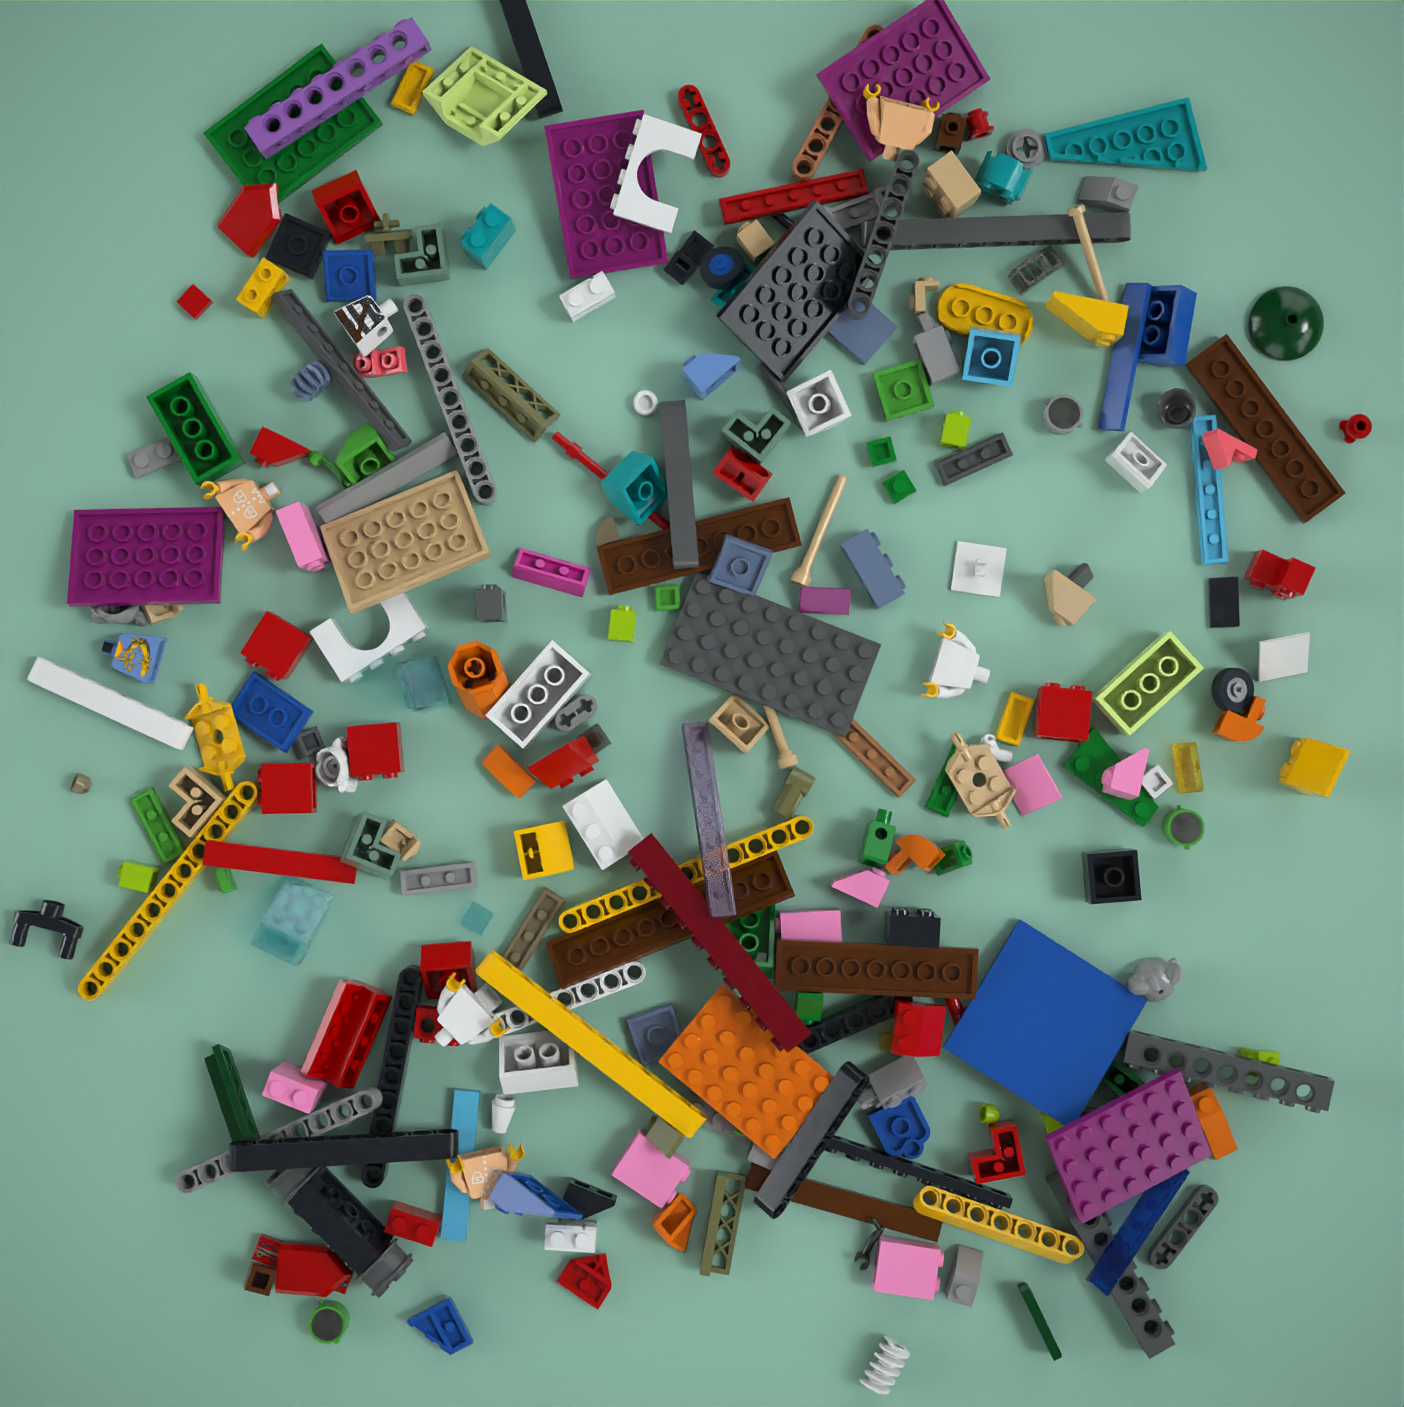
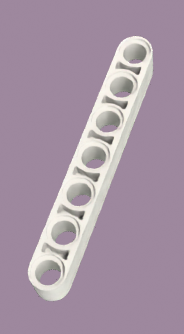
[27,656,194,750]
[493,959,646,1038]

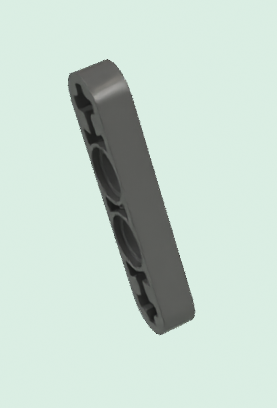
[1148,1185,1218,1270]

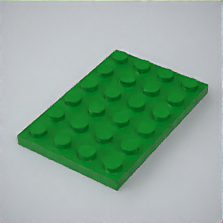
[203,43,383,204]

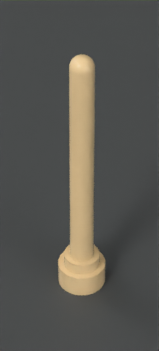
[790,474,847,587]
[763,705,799,770]

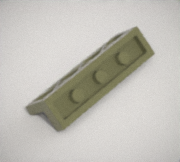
[462,348,561,443]
[700,1170,747,1276]

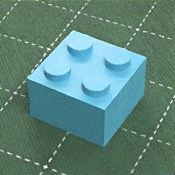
[962,326,1021,387]

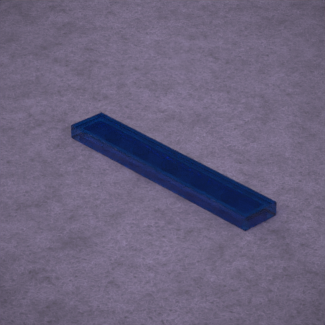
[1085,1169,1190,1296]

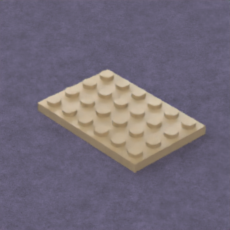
[320,469,491,614]

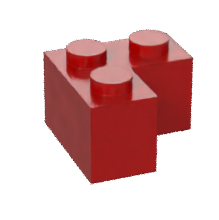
[1244,549,1316,601]
[968,1119,1026,1184]

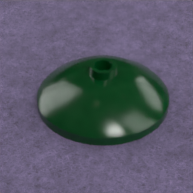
[1248,286,1324,361]

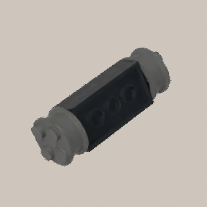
[265,1167,414,1298]

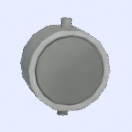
[1042,395,1083,435]

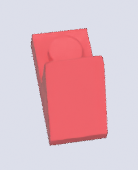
[1202,429,1258,470]

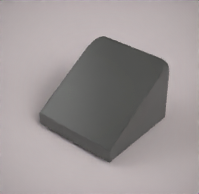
[1067,563,1093,589]
[292,726,326,760]

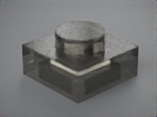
[576,723,612,754]

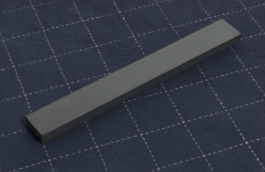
[271,289,412,452]

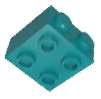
[461,203,516,270]

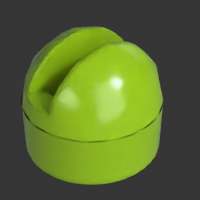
[979,1103,999,1124]

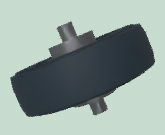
[1212,668,1254,712]

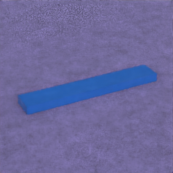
[1098,283,1152,431]

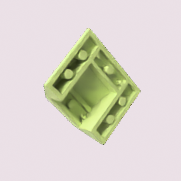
[422,46,547,146]

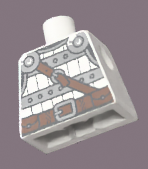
[333,295,399,357]

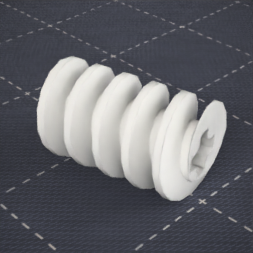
[859,1336,910,1394]

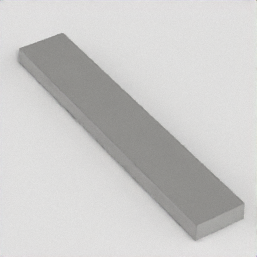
[316,432,458,523]

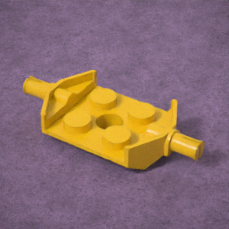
[184,683,246,792]

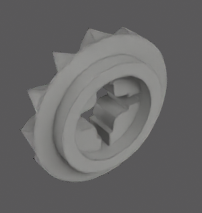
[1006,129,1046,169]

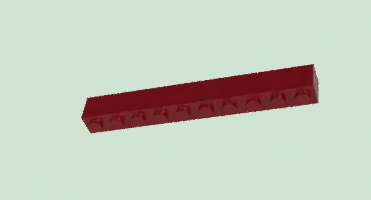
[628,833,812,1053]

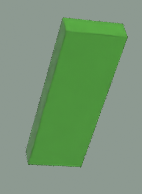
[130,787,186,865]

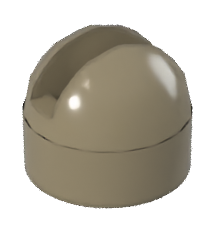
[70,773,92,794]

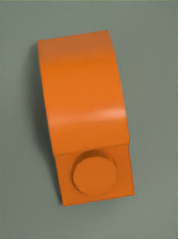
[1212,696,1266,742]
[884,834,946,876]

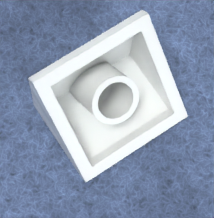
[786,370,852,437]
[1104,431,1167,493]

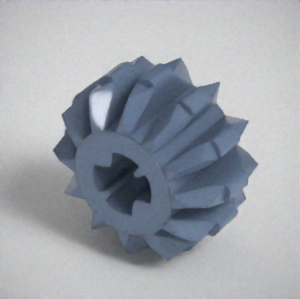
[290,360,333,402]

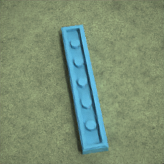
[1190,415,1228,565]
[440,1088,480,1242]

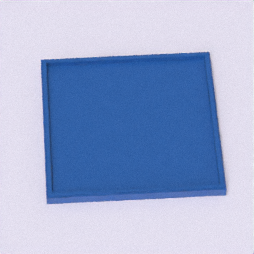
[942,919,1148,1126]

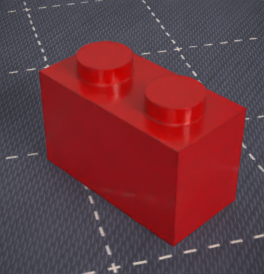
[384,1201,443,1247]

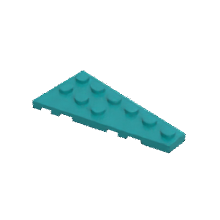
[1043,97,1207,172]

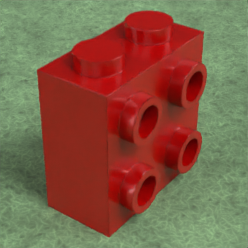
[240,610,314,681]
[1034,683,1092,744]
[346,722,404,781]
[257,763,317,814]

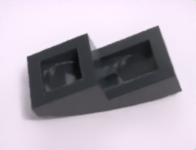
[663,230,715,285]

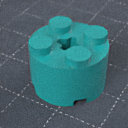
[974,151,1033,205]

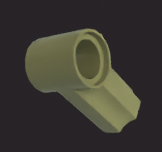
[772,766,816,819]

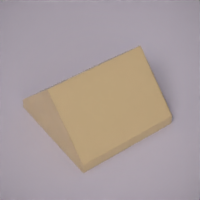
[708,694,770,754]

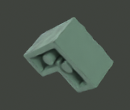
[394,223,451,286]
[721,407,792,464]
[340,811,402,880]

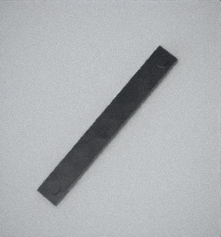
[824,1135,1013,1210]

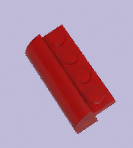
[300,978,392,1089]

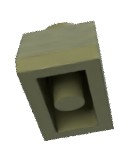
[645,1115,685,1159]

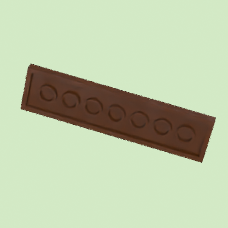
[1185,334,1346,524]
[597,497,802,596]
[774,938,979,999]

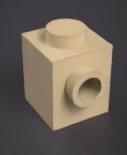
[736,219,775,264]

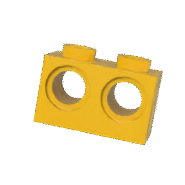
[236,258,290,319]

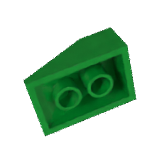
[722,905,775,979]

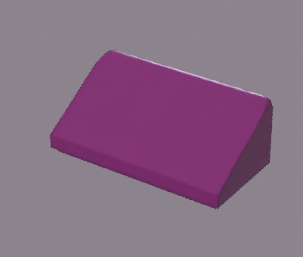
[799,587,851,615]

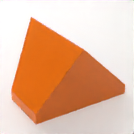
[652,1192,698,1254]

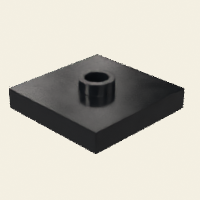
[265,213,332,280]

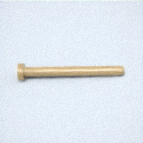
[1067,204,1110,302]

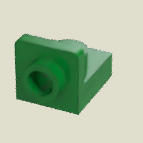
[934,841,973,876]

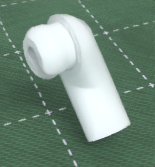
[980,734,1013,763]

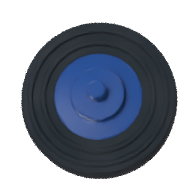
[700,246,745,290]

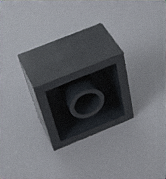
[1081,848,1142,904]
[884,907,941,948]

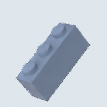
[840,529,906,610]

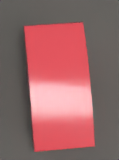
[353,346,407,379]

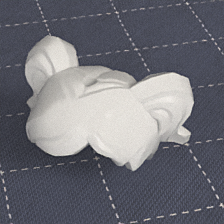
[315,736,358,793]

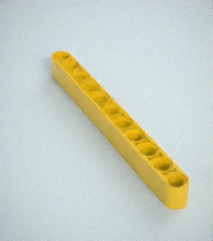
[78,781,261,1000]
[558,815,814,933]
[475,950,707,1138]

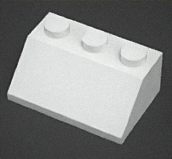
[563,779,644,870]
[499,1030,579,1095]

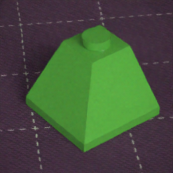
[335,422,397,485]

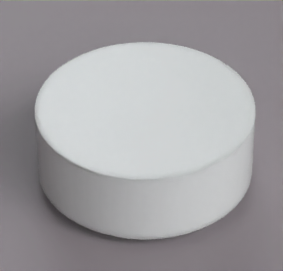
[633,390,658,416]

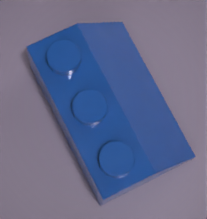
[1138,285,1197,367]

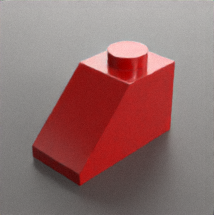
[249,426,312,468]

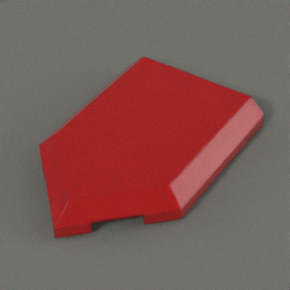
[217,183,282,258]
[275,1242,353,1297]

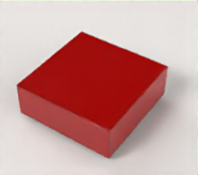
[176,284,213,320]

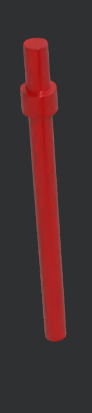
[552,431,670,530]

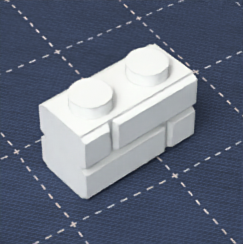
[559,271,616,322]
[545,1218,598,1253]

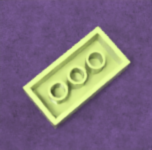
[1091,631,1204,736]

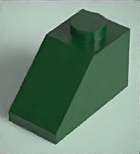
[1100,1059,1145,1097]

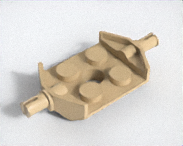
[945,731,1016,829]

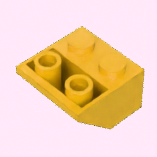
[514,820,575,880]

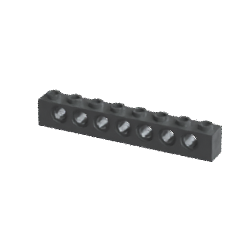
[1123,1029,1335,1113]
[1045,1171,1175,1359]

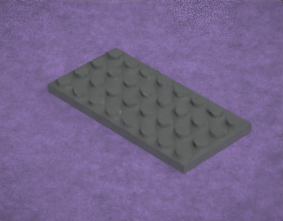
[660,573,881,737]

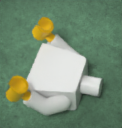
[921,622,990,699]
[434,972,509,1047]

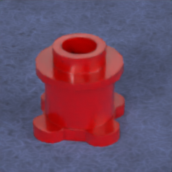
[966,108,995,141]
[1339,414,1372,444]

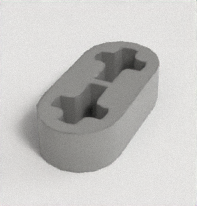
[555,695,598,731]

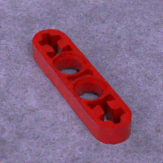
[678,84,730,178]

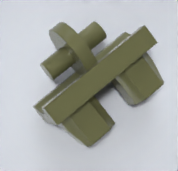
[364,213,413,255]

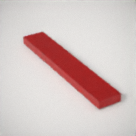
[718,169,869,225]
[203,840,357,884]

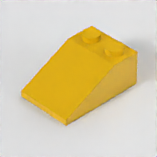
[1045,291,1129,348]
[1278,738,1351,798]

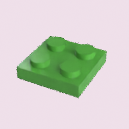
[872,359,935,422]

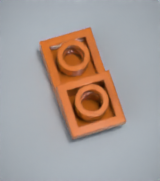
[481,744,536,799]

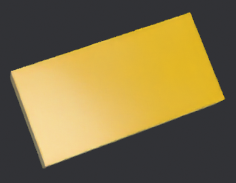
[391,61,435,116]
[995,692,1035,747]

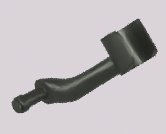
[854,1217,884,1270]

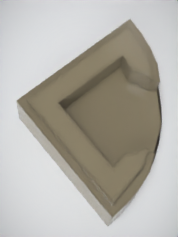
[596,516,621,547]

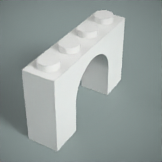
[610,114,702,234]
[309,592,429,684]

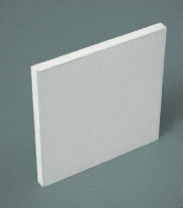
[950,541,1007,597]
[1258,632,1310,682]

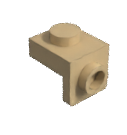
[908,277,940,316]
[141,605,183,626]
[380,819,421,862]

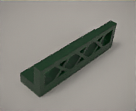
[204,1044,261,1142]

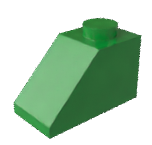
[795,991,824,1025]

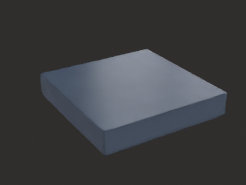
[827,301,898,365]
[708,534,773,596]
[625,1003,682,1066]

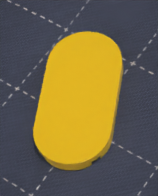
[936,283,1034,345]

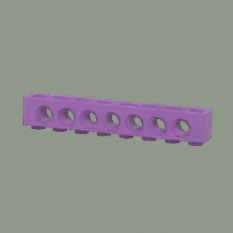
[244,17,432,159]

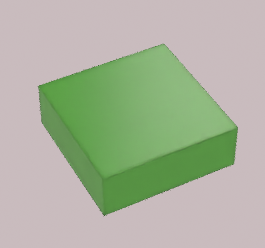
[654,584,681,612]
[215,868,238,894]

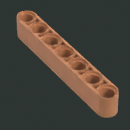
[792,24,884,182]

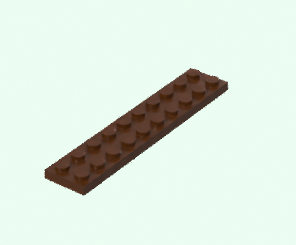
[546,850,795,990]

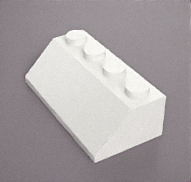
[485,640,592,749]

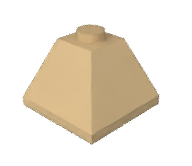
[1044,570,1096,627]

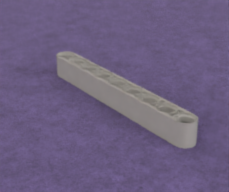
[403,294,498,505]
[175,1087,382,1194]

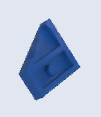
[407,1296,474,1355]

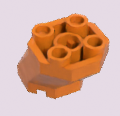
[447,640,511,720]

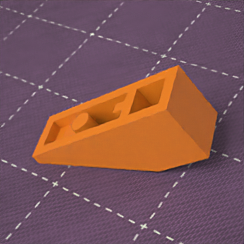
[1188,1082,1238,1160]

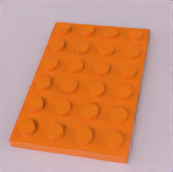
[658,983,834,1159]

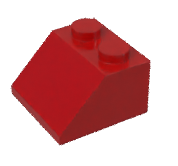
[311,170,381,245]
[527,736,599,789]
[420,941,477,1000]
[889,999,946,1057]

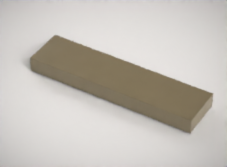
[502,887,566,971]

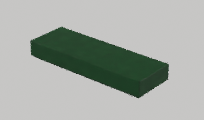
[1017,1282,1062,1361]

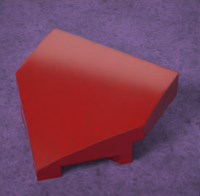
[556,1253,612,1310]

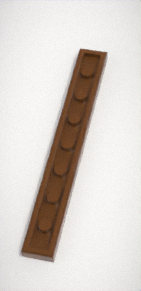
[745,1162,943,1242]

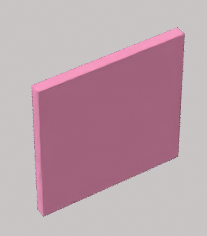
[1002,754,1063,816]

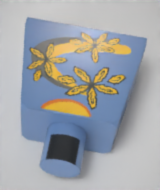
[102,633,167,684]

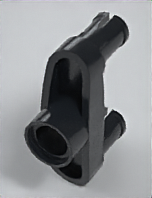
[9,900,84,960]

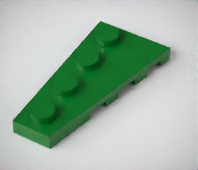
[1063,727,1158,827]

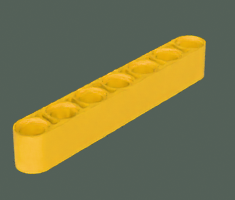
[913,1186,1084,1264]

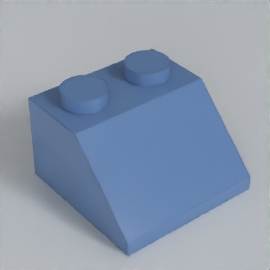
[682,353,740,400]

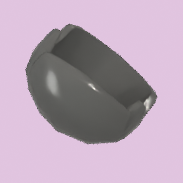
[1158,388,1196,429]

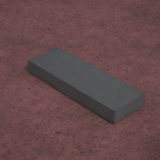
[934,433,1013,487]

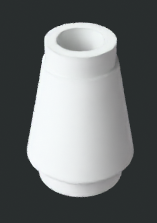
[492,1094,517,1133]

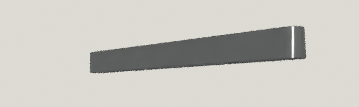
[860,212,1131,251]

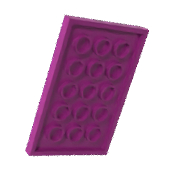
[816,0,991,162]
[544,110,668,279]
[67,507,226,607]
[1044,1068,1212,1224]

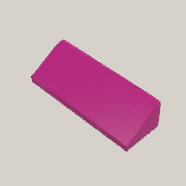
[512,548,591,597]

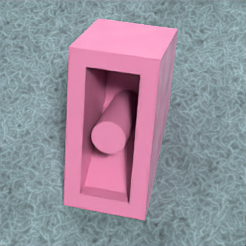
[1101,748,1150,801]
[831,867,890,908]

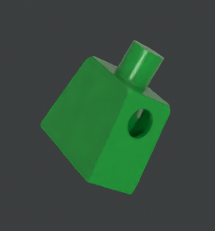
[856,809,896,869]

